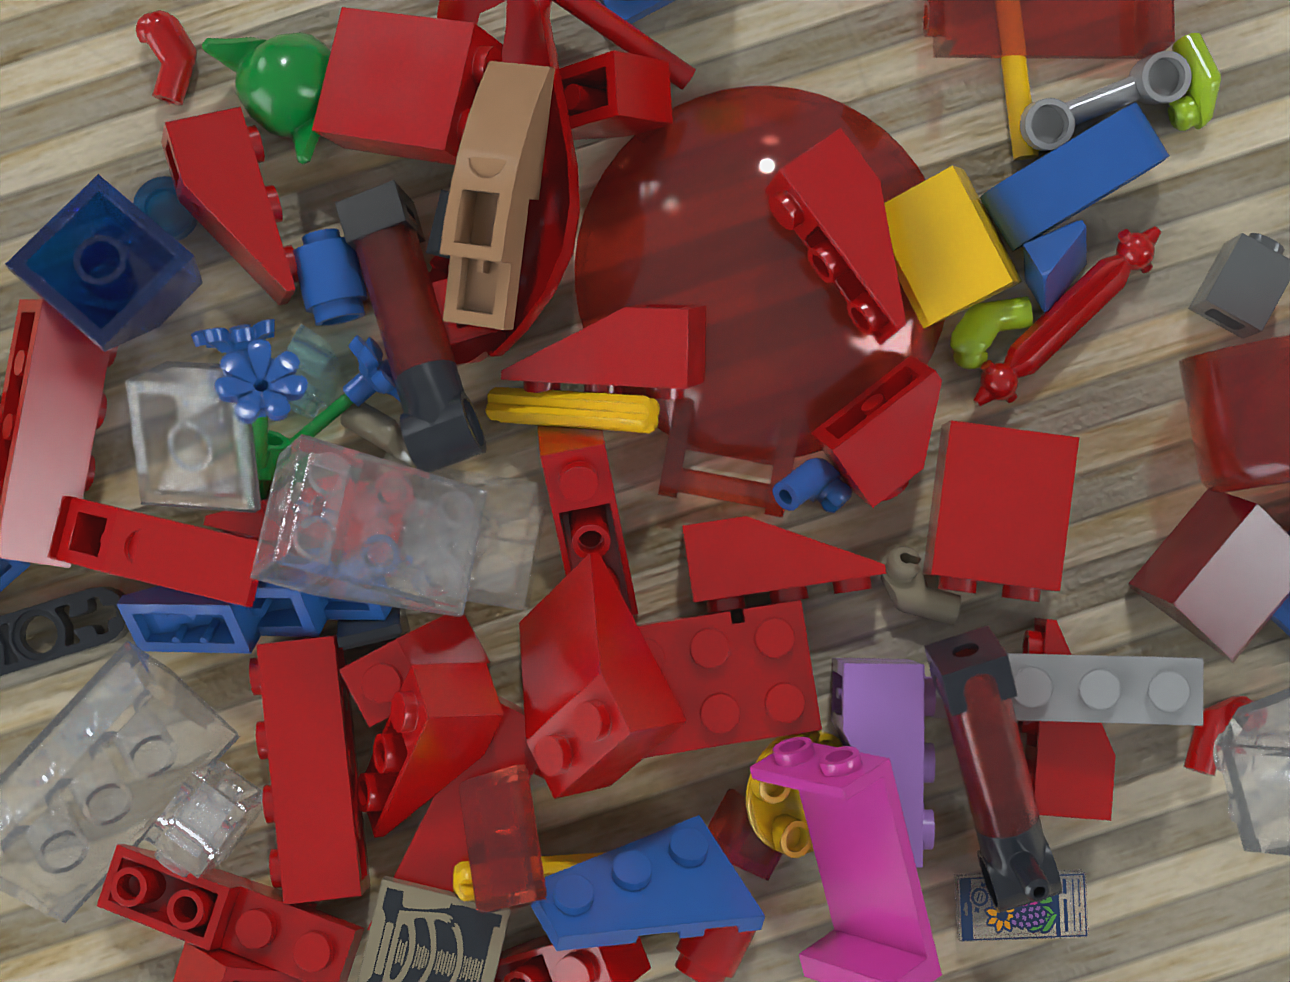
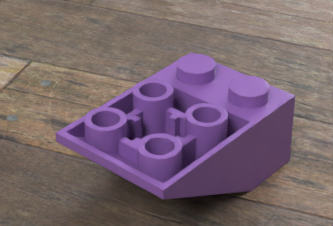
[831,658,936,868]

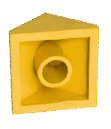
[884,165,1022,329]

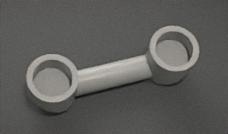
[1020,51,1192,151]

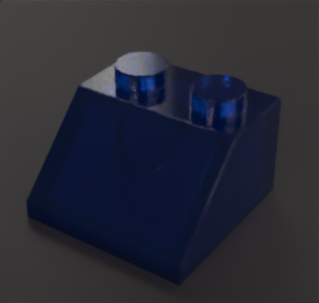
[5,174,203,352]

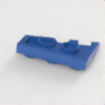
[526,815,765,951]

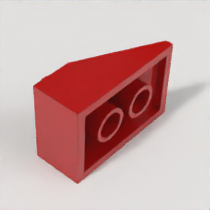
[519,552,687,799]

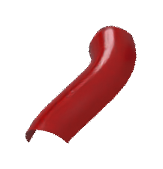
[414,0,580,366]

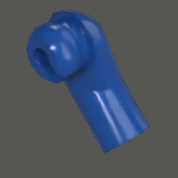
[772,458,852,513]

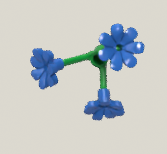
[191,319,402,500]

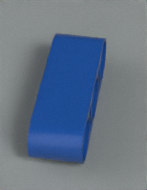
[979,102,1170,252]

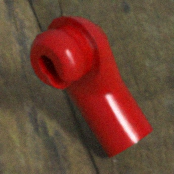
[136,10,197,106]
[1183,696,1267,776]

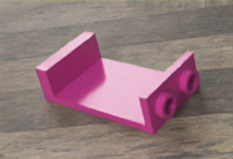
[750,737,942,982]

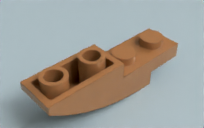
[440,61,555,330]

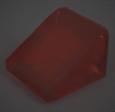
[708,789,783,881]

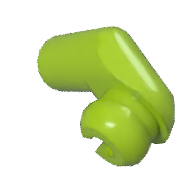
[1167,33,1221,131]
[950,296,1033,369]

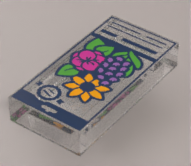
[954,869,1089,942]

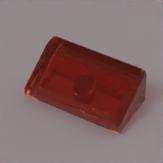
[459,764,547,914]

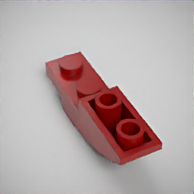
[96,844,365,982]

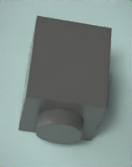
[1188,233,1290,339]

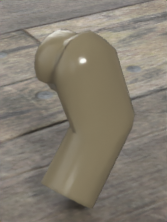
[340,402,417,485]
[881,546,961,625]

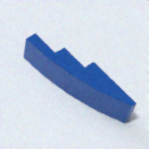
[117,554,394,654]

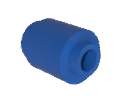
[293,228,368,327]

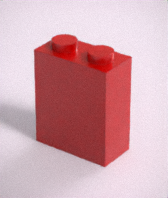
[312,7,503,165]
[923,420,1080,602]

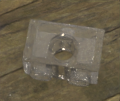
[144,760,263,878]

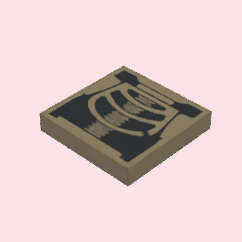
[357,876,512,982]

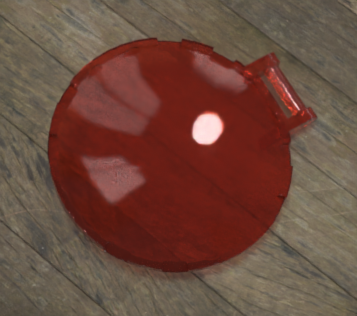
[575,86,945,518]

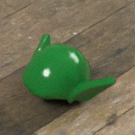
[202,32,331,164]

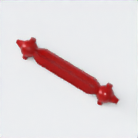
[973,226,1161,407]

